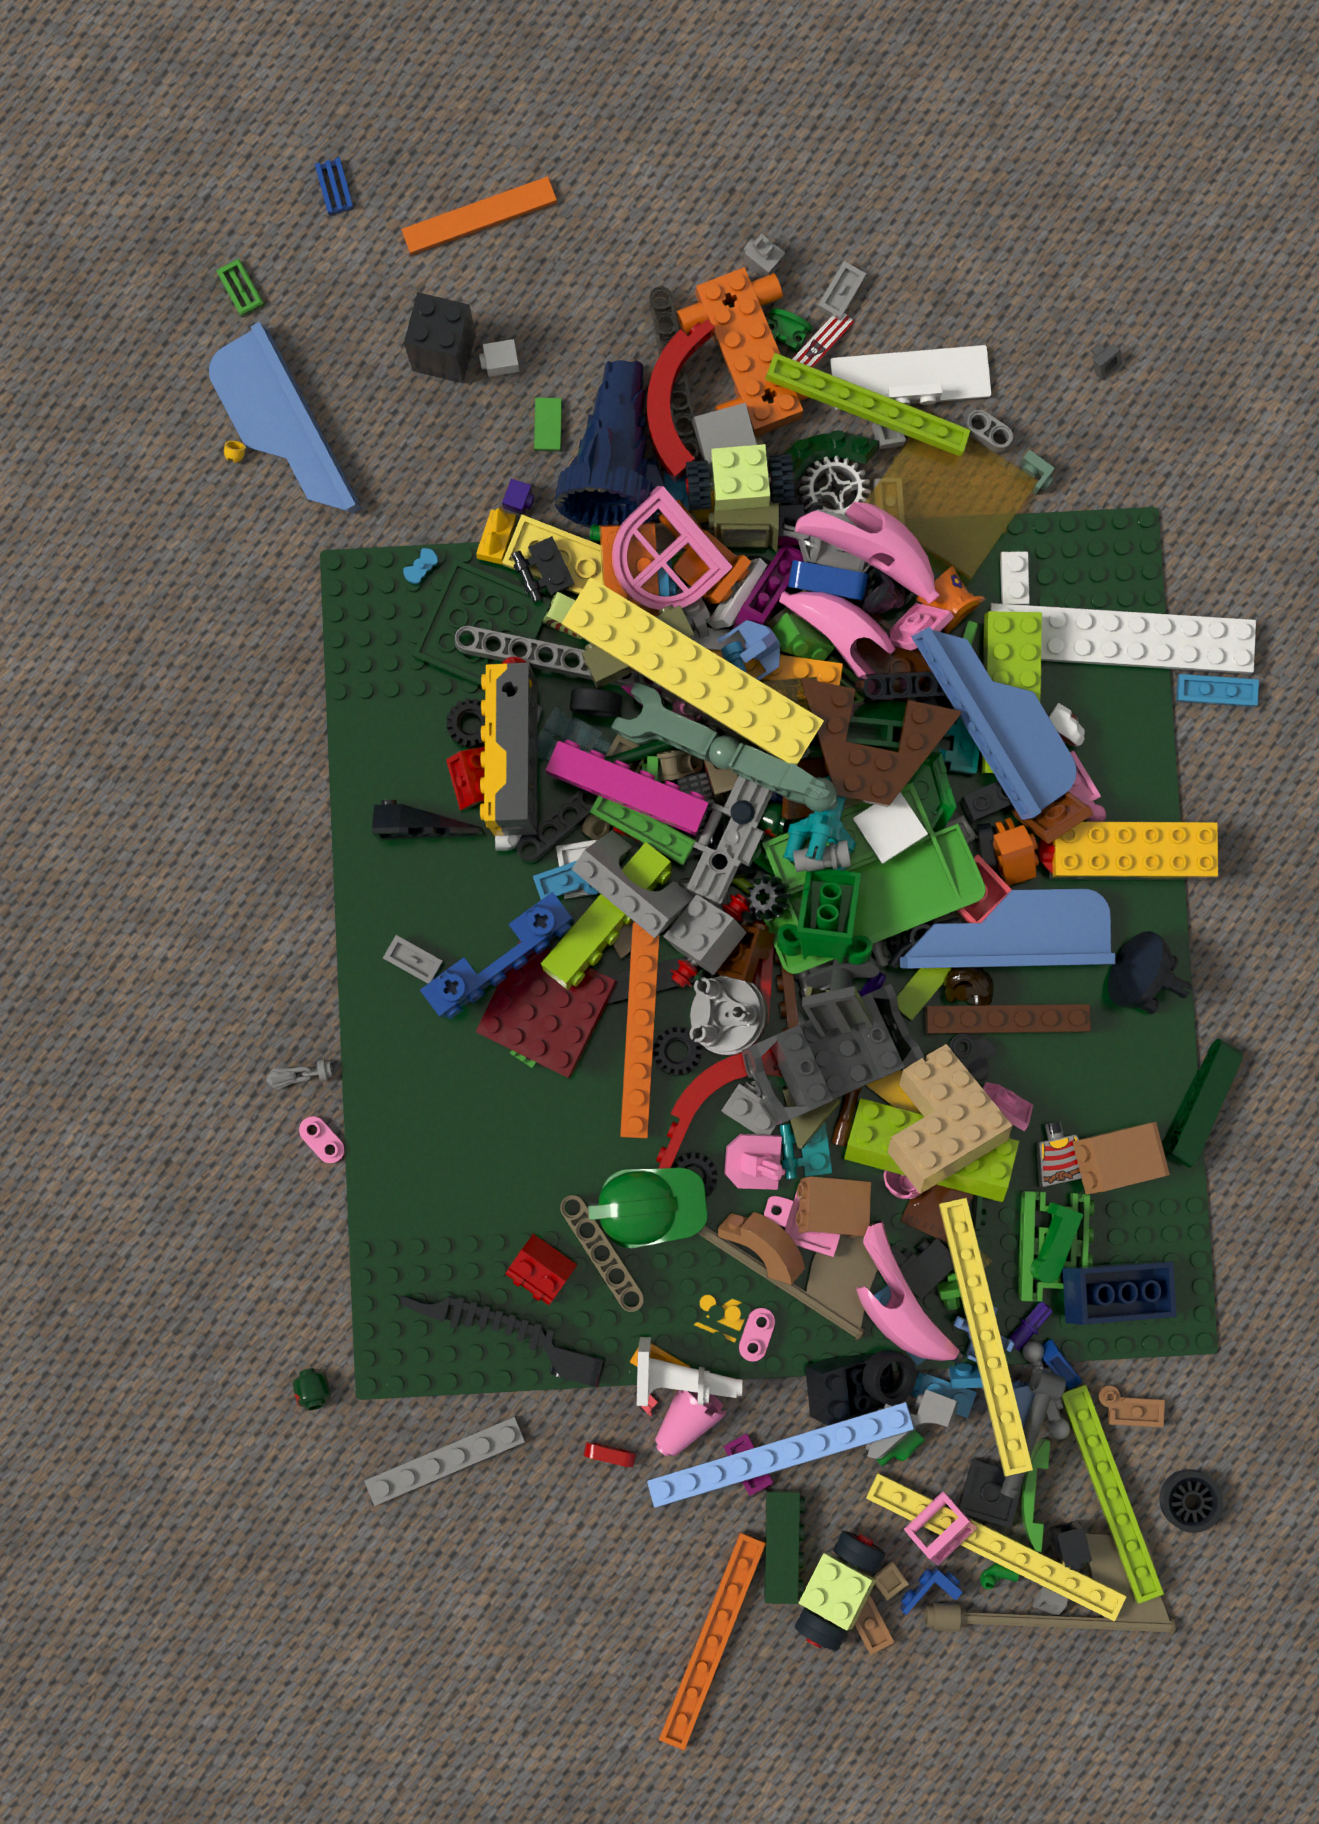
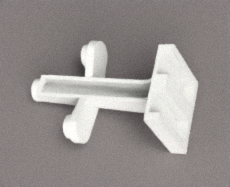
[637,1337,743,1406]

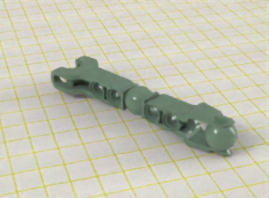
[611,683,837,812]

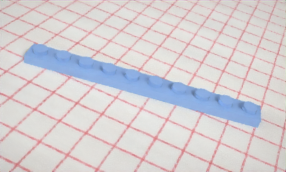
[647,1402,915,1508]

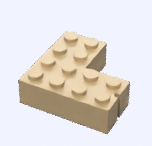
[888,1044,1013,1194]

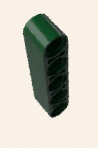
[1164,1038,1243,1168]

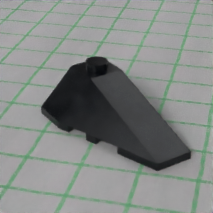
[372,800,484,840]

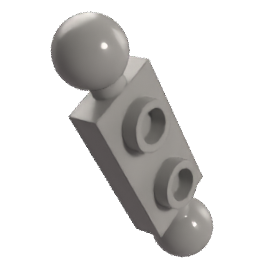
[1022,1341,1070,1440]

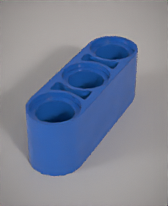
[788,560,869,601]

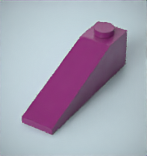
[733,542,804,628]

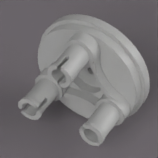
[690,976,768,1055]

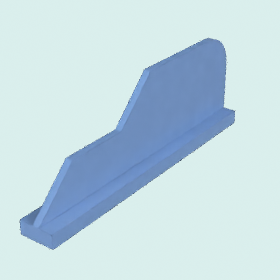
[209,322,362,513]
[911,626,1076,820]
[900,889,1115,968]

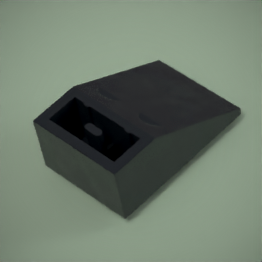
[805,1353,894,1426]

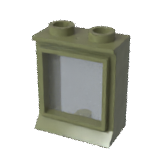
[709,502,779,552]

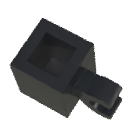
[779,494,823,537]

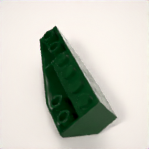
[806,699,940,759]

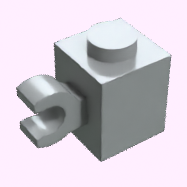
[743,234,785,277]

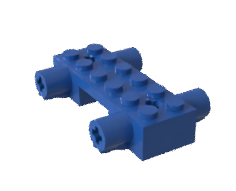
[420,892,574,1019]

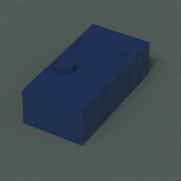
[1062,1261,1177,1325]

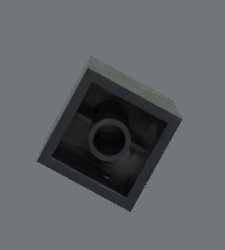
[404,292,476,383]

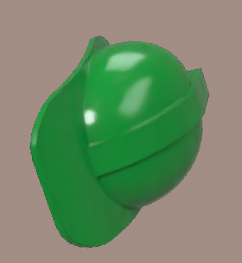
[588,1168,708,1248]

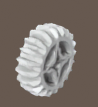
[799,455,871,516]

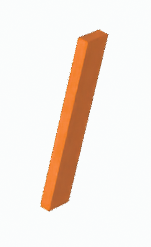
[401,176,557,256]

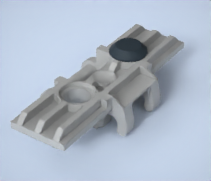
[687,776,773,904]

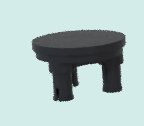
[1108,931,1192,1015]

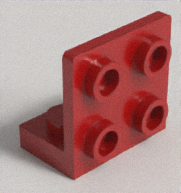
[446,747,485,810]

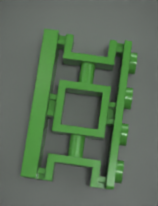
[1018,1191,1094,1301]

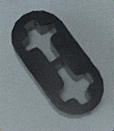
[976,823,996,873]

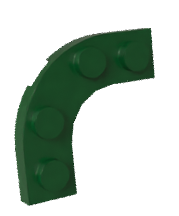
[783,430,879,482]

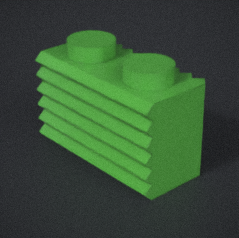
[771,613,834,661]

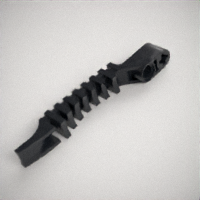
[400,1295,606,1387]

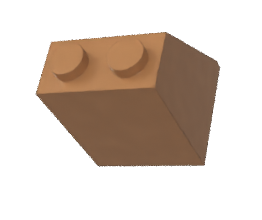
[1072,1122,1170,1195]

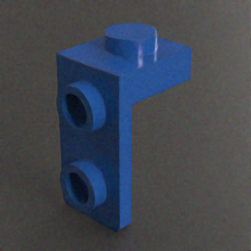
[900,1566,963,1615]

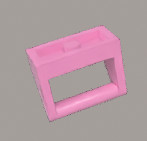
[904,1491,977,1565]

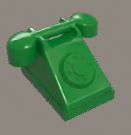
[777,868,873,965]

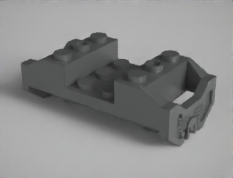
[741,984,924,1125]

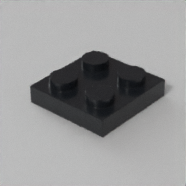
[958,1458,1025,1528]

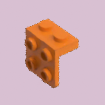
[673,530,751,604]

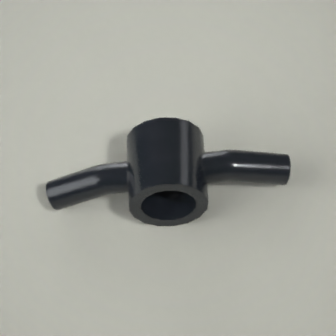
[888,917,960,969]

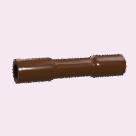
[832,1087,862,1147]

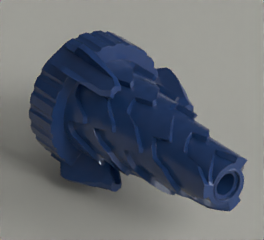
[554,360,664,528]

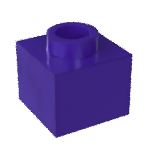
[502,478,535,515]

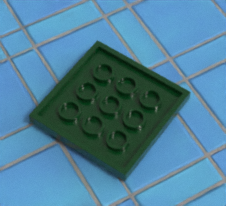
[412,559,552,686]

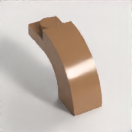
[718,1212,805,1285]

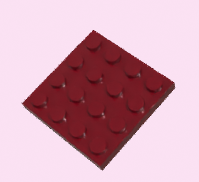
[475,941,618,1079]

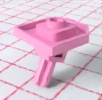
[890,603,954,651]
[982,1082,1033,1131]
[724,1134,785,1190]

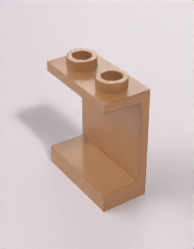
[796,1176,871,1238]

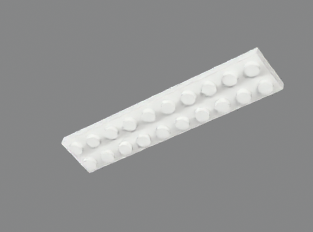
[990,603,1256,674]

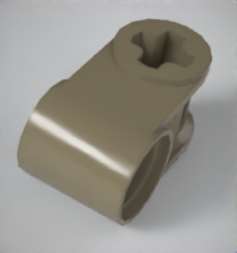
[657,750,703,781]

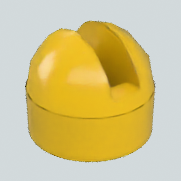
[224,441,246,463]

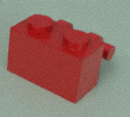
[505,1234,577,1305]

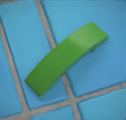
[1020,1438,1050,1552]

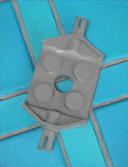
[781,509,871,573]

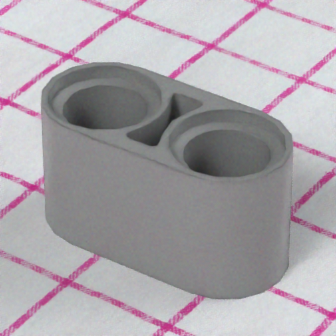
[965,410,1013,454]

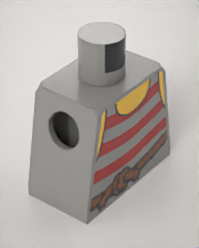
[1036,1121,1082,1187]

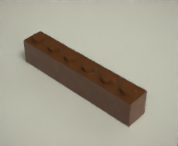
[924,1004,1090,1035]

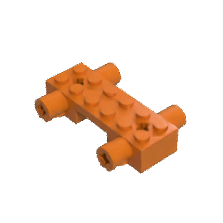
[676,267,810,437]

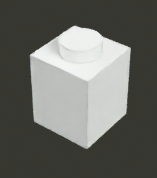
[479,339,519,377]

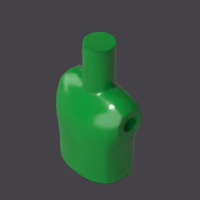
[876,1429,925,1467]

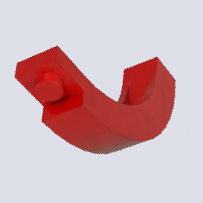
[647,319,715,483]

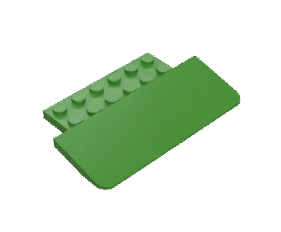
[762,782,986,974]

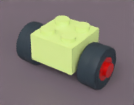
[795,1531,886,1651]

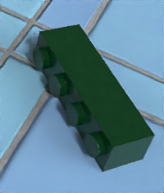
[764,1489,805,1604]

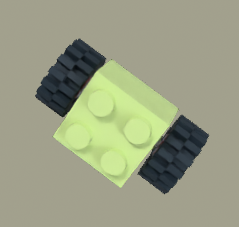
[686,444,794,511]

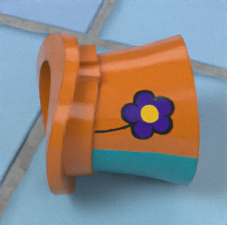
[916,566,986,634]

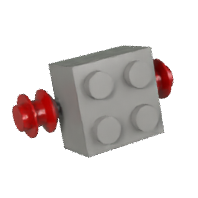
[663,893,750,988]

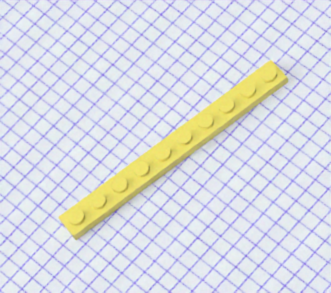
[939,1198,1033,1476]
[866,1472,1127,1621]

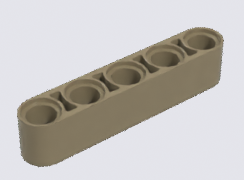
[560,1195,644,1312]

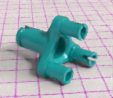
[783,776,856,871]

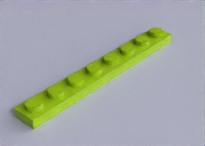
[765,353,971,457]
[1061,1384,1164,1604]

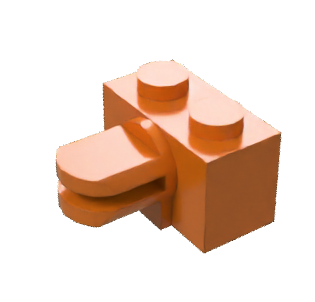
[993,818,1039,886]

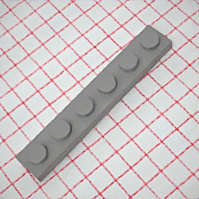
[364,1416,525,1506]

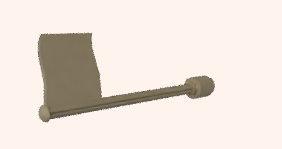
[697,1226,878,1341]
[925,1533,1176,1635]

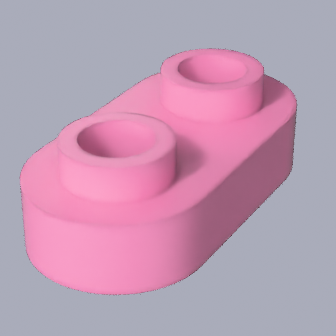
[299,1117,345,1163]
[739,1308,775,1361]

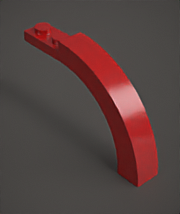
[656,1049,782,1169]

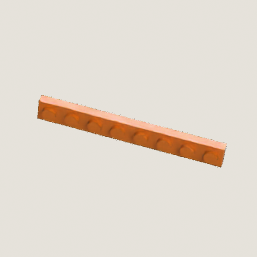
[620,921,659,1138]
[659,1532,766,1750]

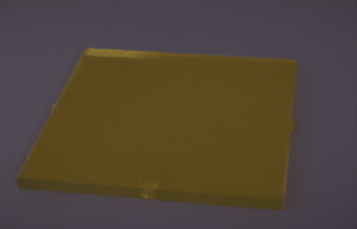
[865,410,1038,580]

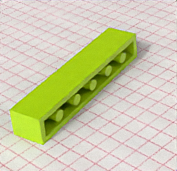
[541,842,672,990]

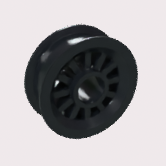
[1159,1469,1223,1533]

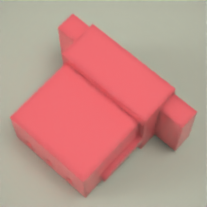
[636,1395,658,1416]

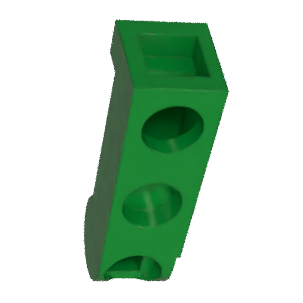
[1030,1202,1083,1284]

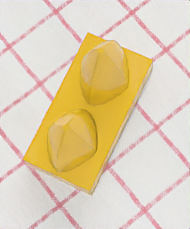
[476,507,517,564]

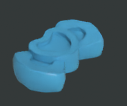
[403,548,439,584]

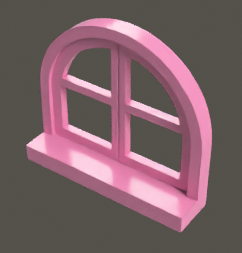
[612,486,733,610]

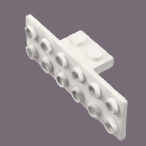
[830,345,991,410]

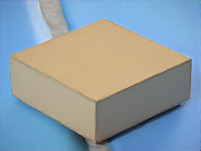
[872,1561,909,1601]

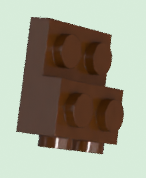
[715,920,775,984]

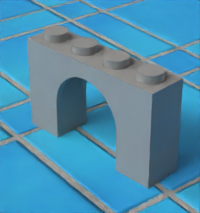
[572,830,694,938]

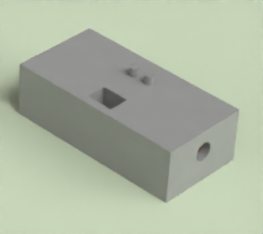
[692,403,772,503]

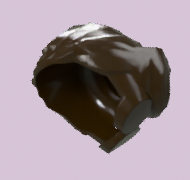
[944,967,994,1006]

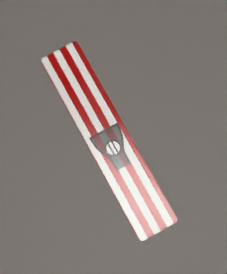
[792,313,854,368]

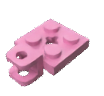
[764,1192,840,1258]

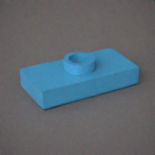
[658,560,677,597]

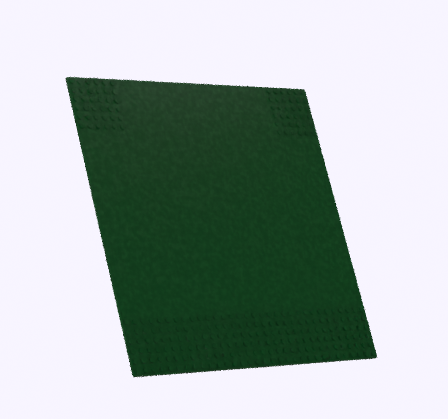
[320,507,1218,1400]

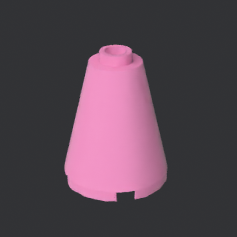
[655,1390,726,1456]

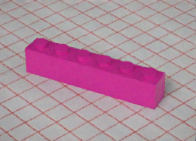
[545,740,708,836]

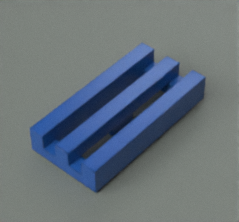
[315,157,354,215]

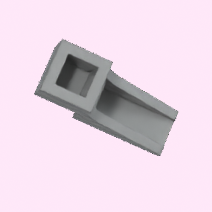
[865,1390,959,1459]

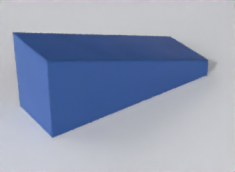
[1042,1339,1083,1390]

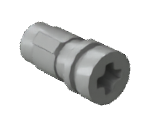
[793,840,851,872]

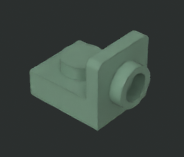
[1020,449,1055,495]

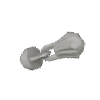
[267,1059,333,1090]

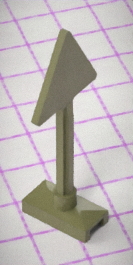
[783,987,840,1149]

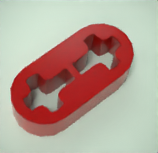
[583,1442,636,1467]

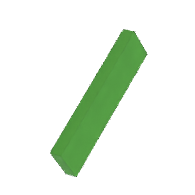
[590,796,696,865]

